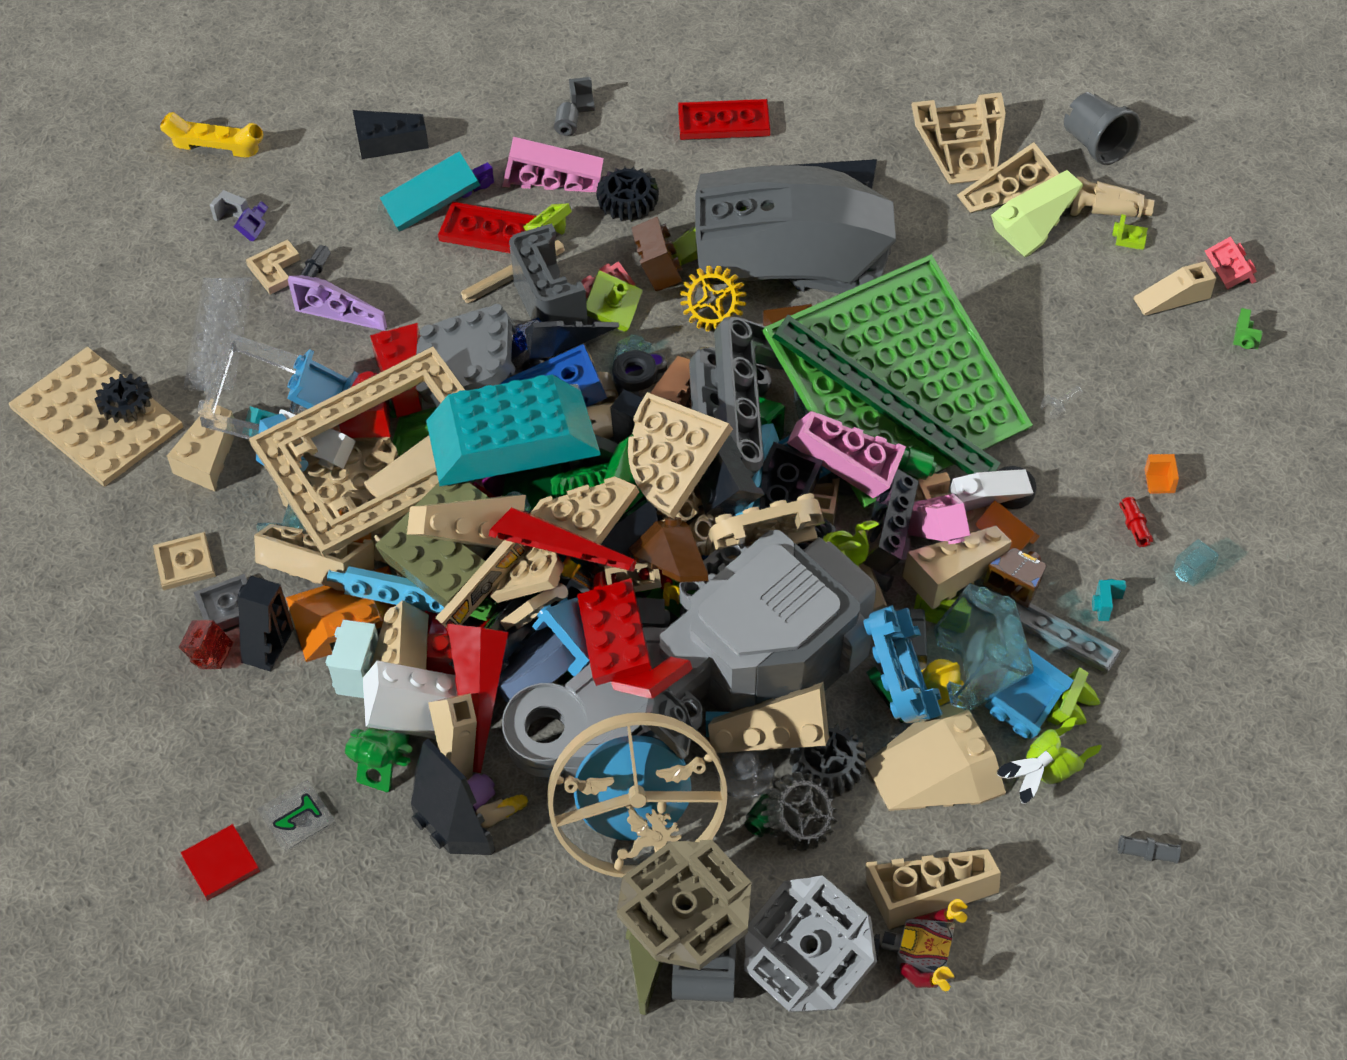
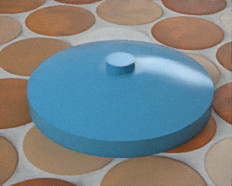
[574,735,691,841]

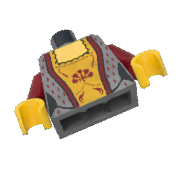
[881,899,968,992]

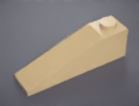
[957,142,1059,213]

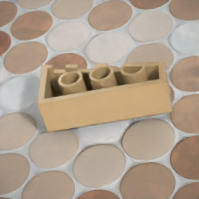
[407,495,526,549]
[903,526,1012,610]
[708,682,829,753]
[866,849,1001,930]

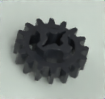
[95,374,152,423]

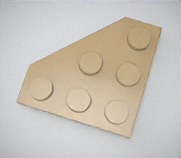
[531,476,639,544]
[490,545,564,603]

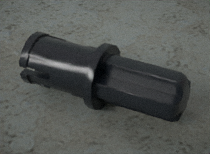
[300,245,331,278]

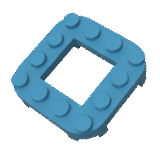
[863,605,943,723]

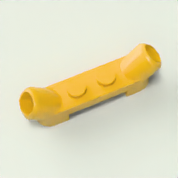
[160,112,263,157]

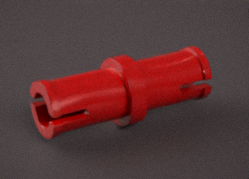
[1119,497,1153,547]

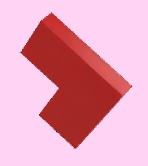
[611,656,693,699]

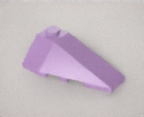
[288,275,387,331]

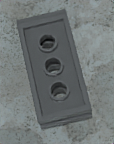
[672,866,739,1002]

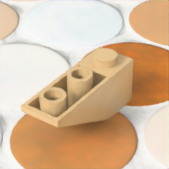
[1134,261,1216,316]
[428,694,477,781]

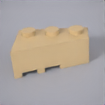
[167,403,237,491]

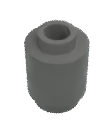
[554,102,579,136]

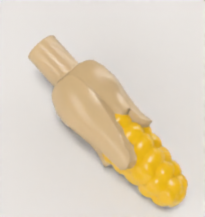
[475,795,528,828]

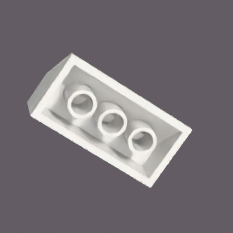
[363,660,457,739]

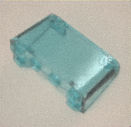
[934,583,1034,711]

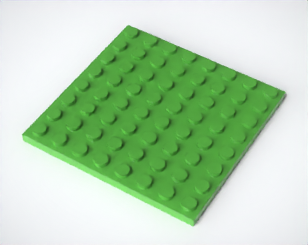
[762,254,1033,508]

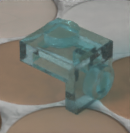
[613,335,652,362]

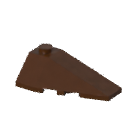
[629,517,708,582]

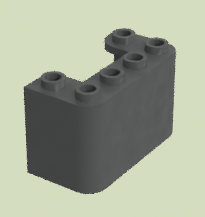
[509,223,588,326]

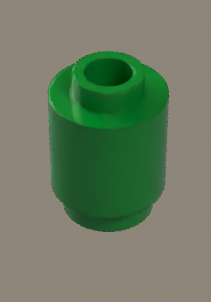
[898,447,936,480]

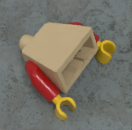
[593,560,680,606]

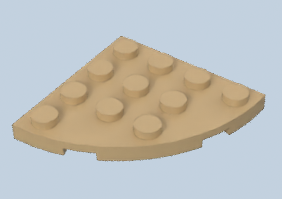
[628,392,733,519]

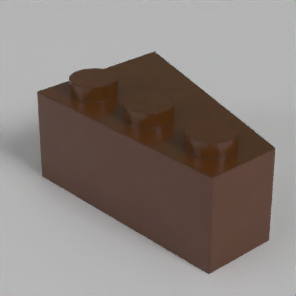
[632,217,683,291]

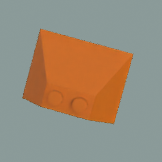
[286,566,396,662]

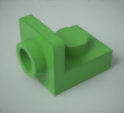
[1233,308,1263,349]

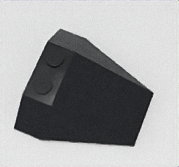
[511,321,619,371]
[411,739,495,855]

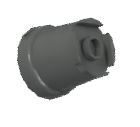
[1064,92,1141,165]

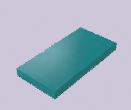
[380,151,480,232]

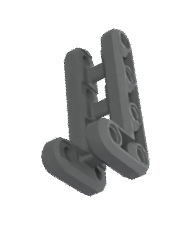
[689,316,784,475]

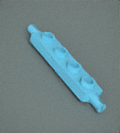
[327,566,444,614]

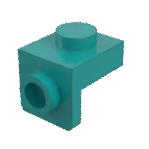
[1092,579,1126,621]

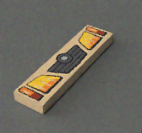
[436,540,527,628]

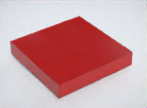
[180,824,260,901]

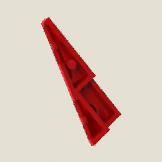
[488,507,637,572]
[447,624,508,773]

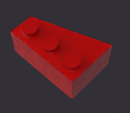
[339,371,391,438]

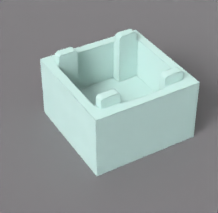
[325,620,379,698]

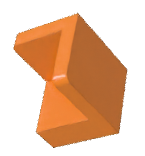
[1145,454,1179,494]

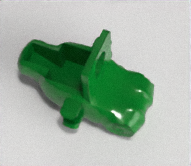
[345,727,413,792]

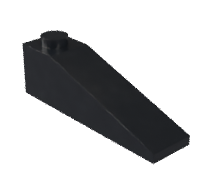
[759,442,823,510]

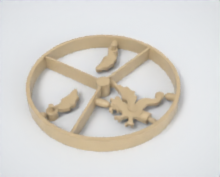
[547,713,727,878]

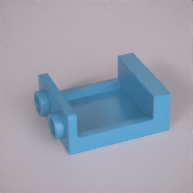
[287,349,359,409]
[532,597,590,677]
[985,647,1074,739]

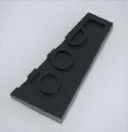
[794,159,877,189]

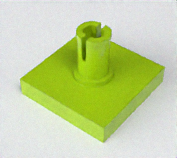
[586,270,643,332]

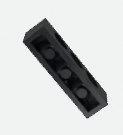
[863,469,919,575]

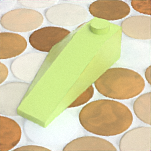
[991,170,1083,257]

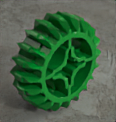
[551,462,610,498]

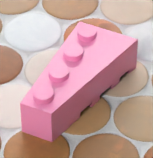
[502,137,604,192]
[787,411,906,498]
[908,493,970,544]

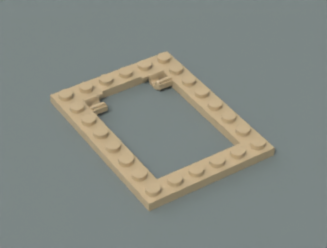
[249,347,465,557]

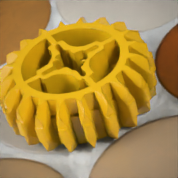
[681,266,747,332]

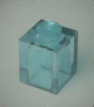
[1173,539,1219,587]

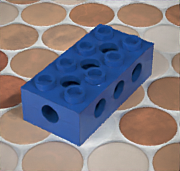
[499,344,608,407]

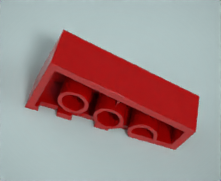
[370,323,422,418]

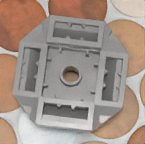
[744,875,877,1012]

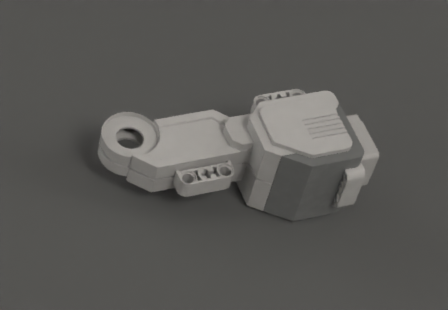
[502,530,876,778]

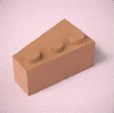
[650,356,692,409]

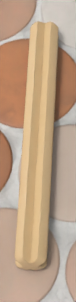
[461,240,565,303]

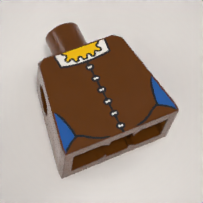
[982,548,1046,608]

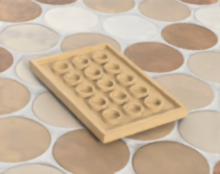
[8,347,183,487]

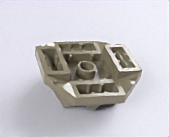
[617,840,752,970]

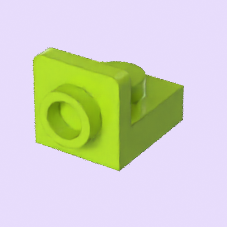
[1112,214,1148,250]

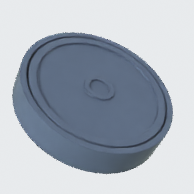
[497,626,576,702]

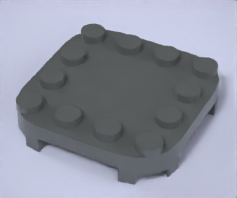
[416,304,516,408]

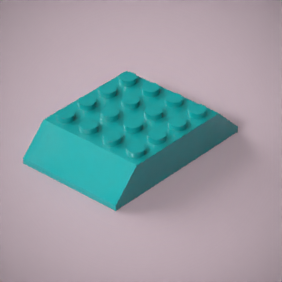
[426,375,600,486]

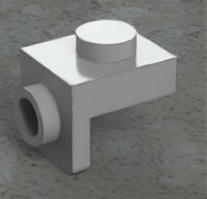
[210,190,248,221]

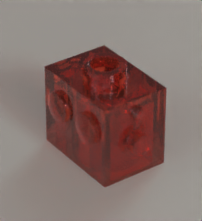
[179,620,234,669]

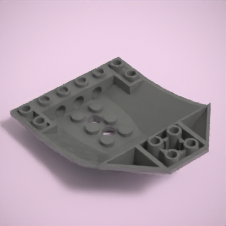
[695,165,896,287]

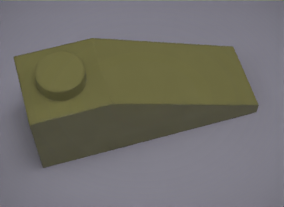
[626,928,664,1015]

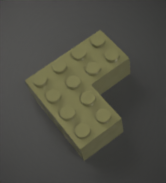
[375,481,488,608]

